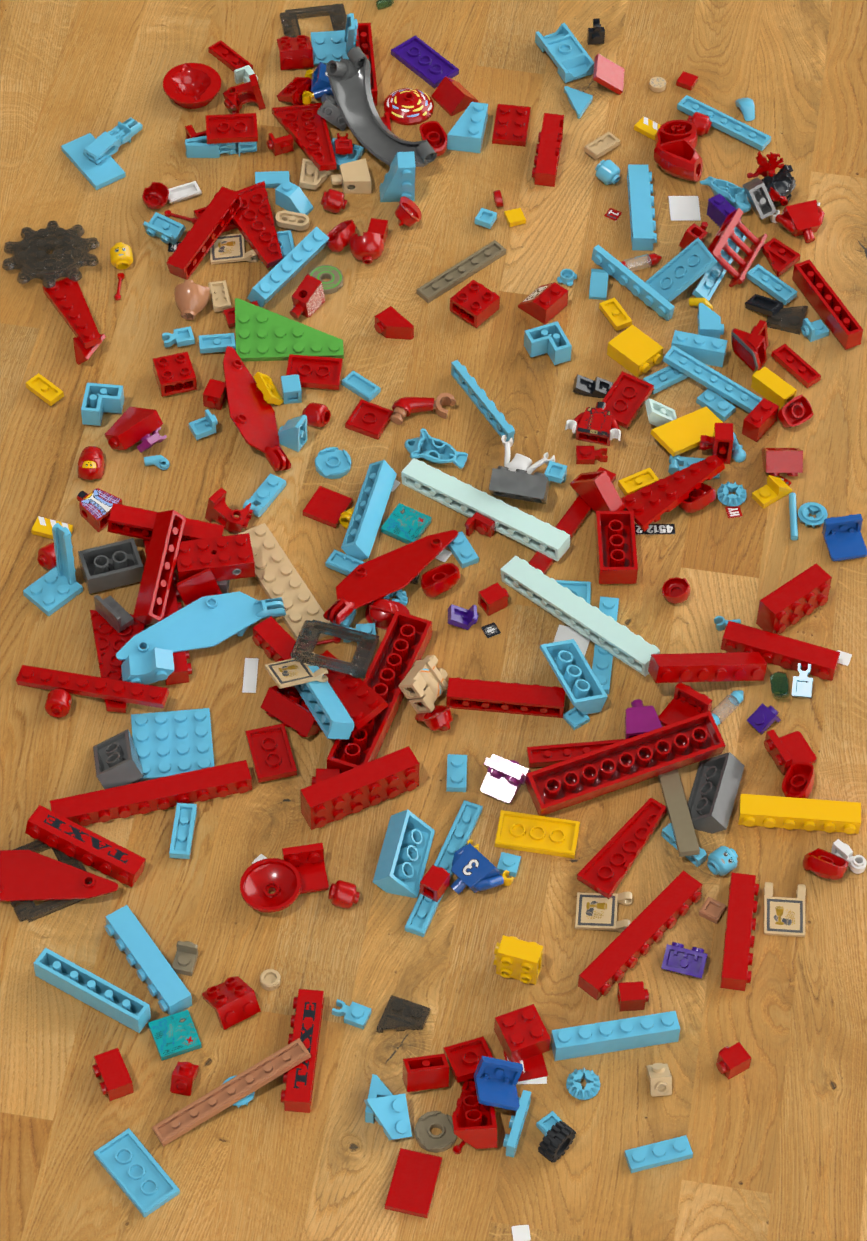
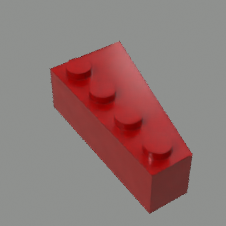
[532,113,564,187]

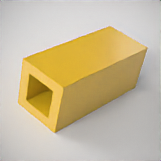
[751,367,797,409]

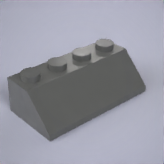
[687,752,745,834]

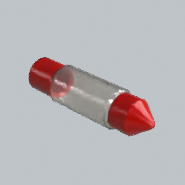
[621,253,662,272]

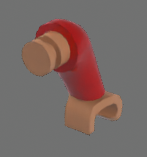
[390,393,456,425]

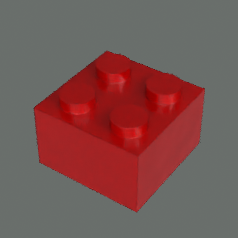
[494,1004,551,1062]

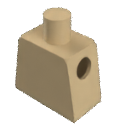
[331,158,371,194]

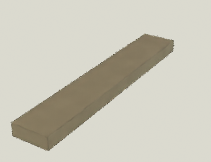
[416,240,506,303]
[658,769,700,857]

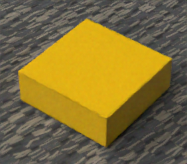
[504,208,526,227]

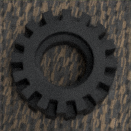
[538,1121,576,1163]

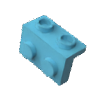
[143,212,186,245]

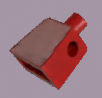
[290,274,325,319]

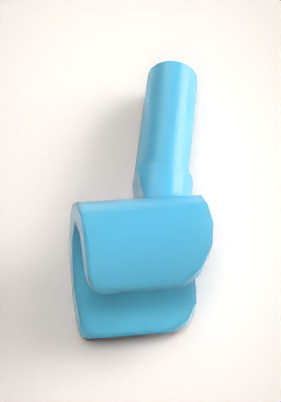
[714,616,741,631]

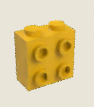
[493,935,543,985]

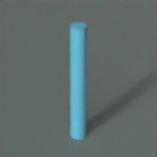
[789,493,798,541]

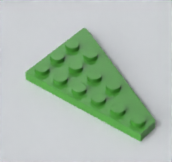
[235,298,344,362]

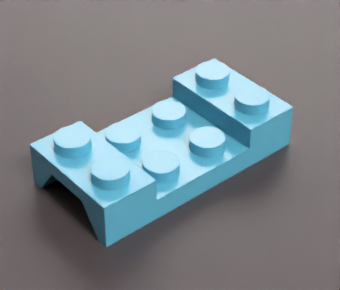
[535,23,594,83]

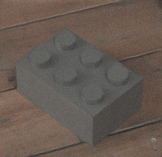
[489,466,550,504]
[78,538,144,594]

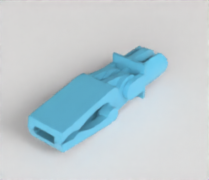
[83,117,143,164]
[185,136,257,158]

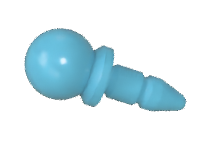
[732,432,746,462]

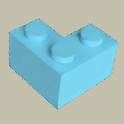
[524,321,572,365]
[81,383,124,426]

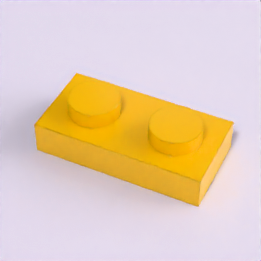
[599,297,632,331]
[253,372,284,406]
[25,373,64,406]
[618,467,659,496]

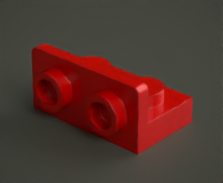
[277,77,313,106]

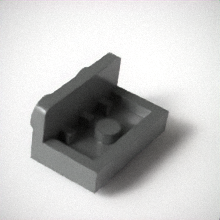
[317,93,348,131]

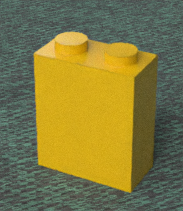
[607,324,664,378]

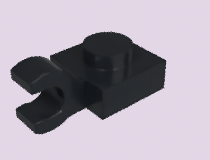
[587,18,605,45]

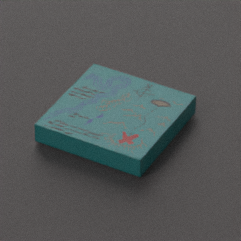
[381,503,432,544]
[148,1010,202,1061]

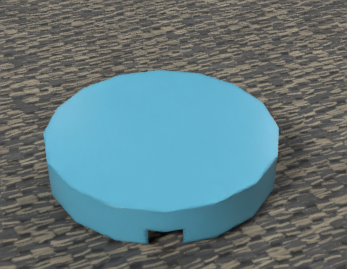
[315,447,351,479]

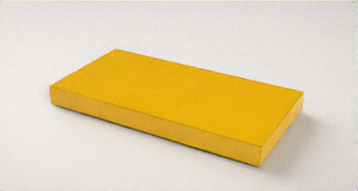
[650,406,723,457]
[495,810,580,859]

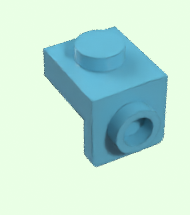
[188,409,218,440]

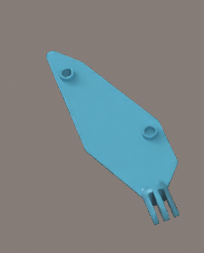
[116,591,286,660]

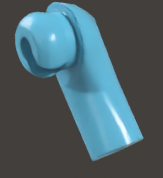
[144,455,170,470]

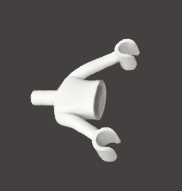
[501,435,555,474]

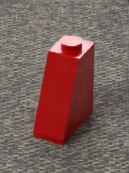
[104,407,163,450]
[570,471,625,512]

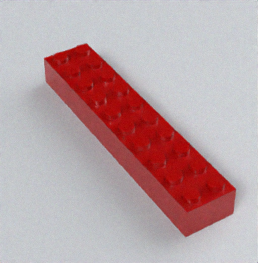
[327,611,432,773]
[525,711,726,816]

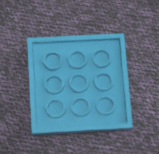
[131,708,214,783]

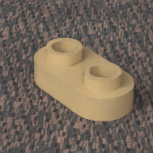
[275,210,309,231]

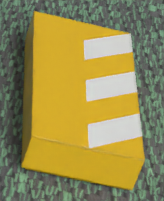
[634,116,661,141]
[31,516,74,539]

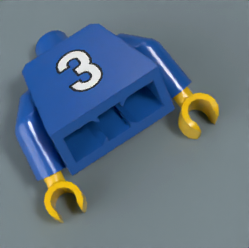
[302,62,334,105]
[450,839,514,895]

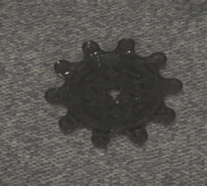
[2,221,100,288]

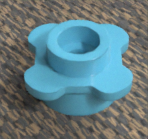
[557,269,577,286]

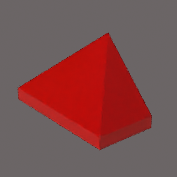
[73,334,106,365]

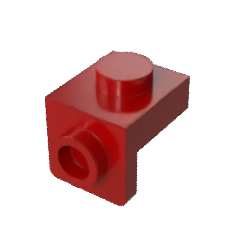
[267,133,294,156]
[170,1061,199,1096]

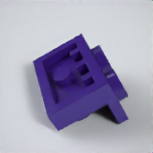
[661,942,708,979]

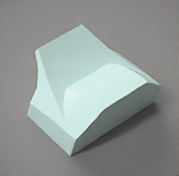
[644,398,677,427]

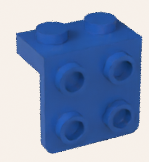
[822,514,867,561]
[474,1056,523,1111]

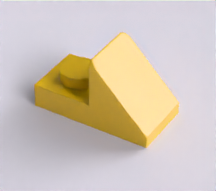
[752,475,792,509]

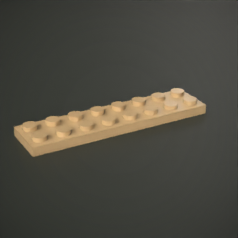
[236,523,335,647]

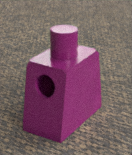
[625,699,662,739]

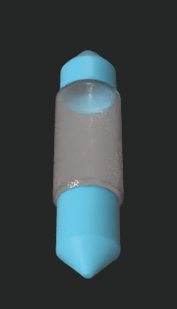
[711,690,744,726]

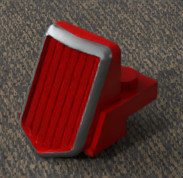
[731,320,768,372]

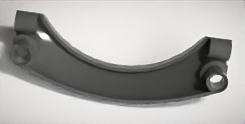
[326,47,437,167]

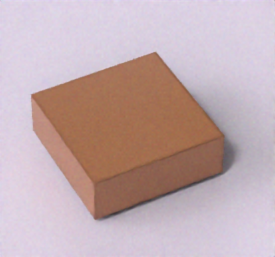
[699,897,727,924]

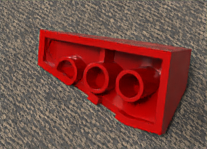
[452,1078,497,1149]

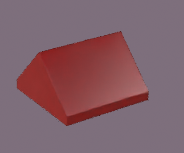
[432,76,478,117]

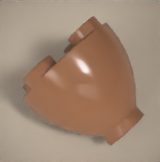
[174,280,210,320]

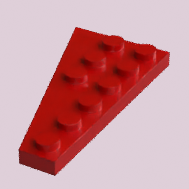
[232,181,283,268]
[621,454,725,532]

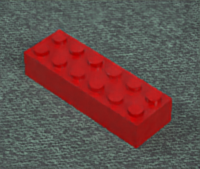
[300,746,420,830]

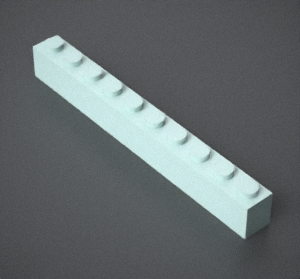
[401,458,570,561]
[500,556,660,676]

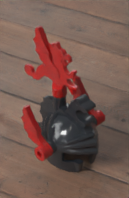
[747,152,796,207]

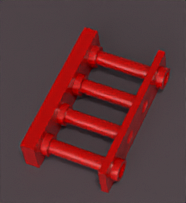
[708,208,768,287]

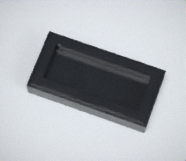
[745,294,784,317]

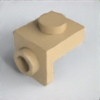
[646,1063,672,1097]

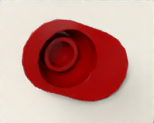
[395,196,422,227]
[365,598,410,630]
[415,705,453,731]

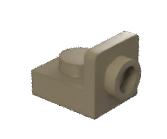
[172,941,198,976]

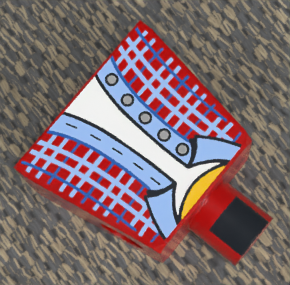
[77,488,122,532]

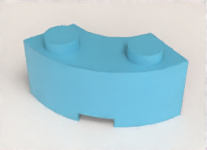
[121,648,174,684]

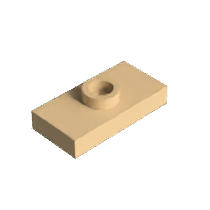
[584,132,620,160]
[208,280,231,312]

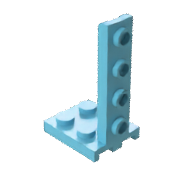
[310,13,358,66]
[23,523,83,616]

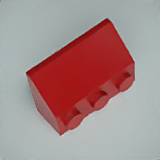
[260,686,321,737]

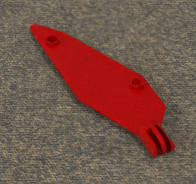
[223,346,291,472]
[323,530,458,625]
[0,850,119,901]

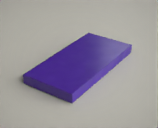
[391,35,459,89]

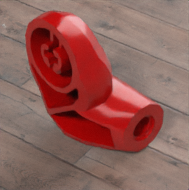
[654,120,703,182]

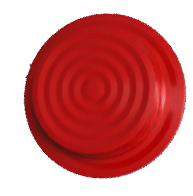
[163,63,221,109]

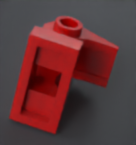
[223,74,266,114]
[205,487,253,534]

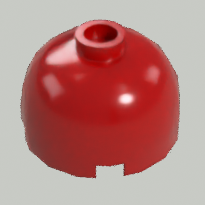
[349,232,384,264]

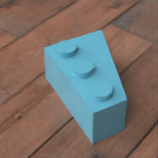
[447,102,488,153]
[379,151,416,202]

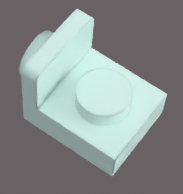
[234,65,258,84]

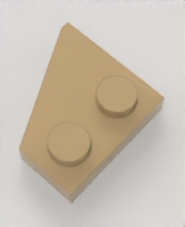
[299,158,334,190]

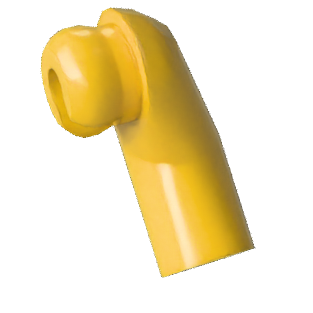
[689,298,713,311]

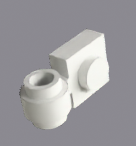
[831,839,867,874]

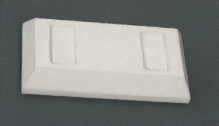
[168,181,202,204]

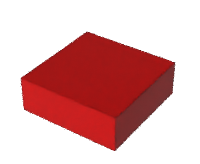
[676,71,698,91]

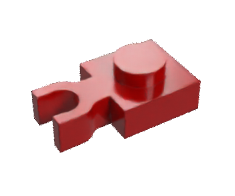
[335,133,353,155]
[576,445,608,464]

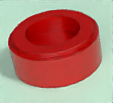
[493,190,503,208]

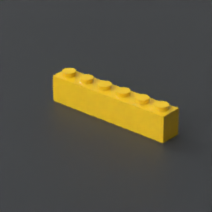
[738,794,861,834]

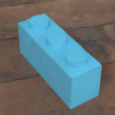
[671,330,728,367]

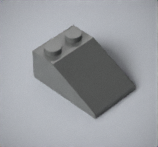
[93,729,143,789]

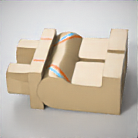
[399,655,448,714]

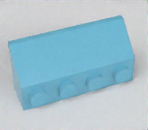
[540,639,608,715]
[373,809,435,898]

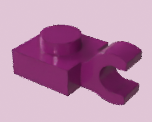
[137,427,167,453]

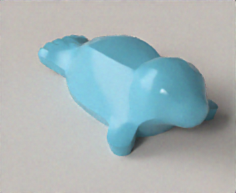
[699,176,751,213]
[404,428,468,469]

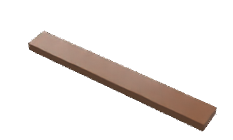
[152,1038,311,1147]

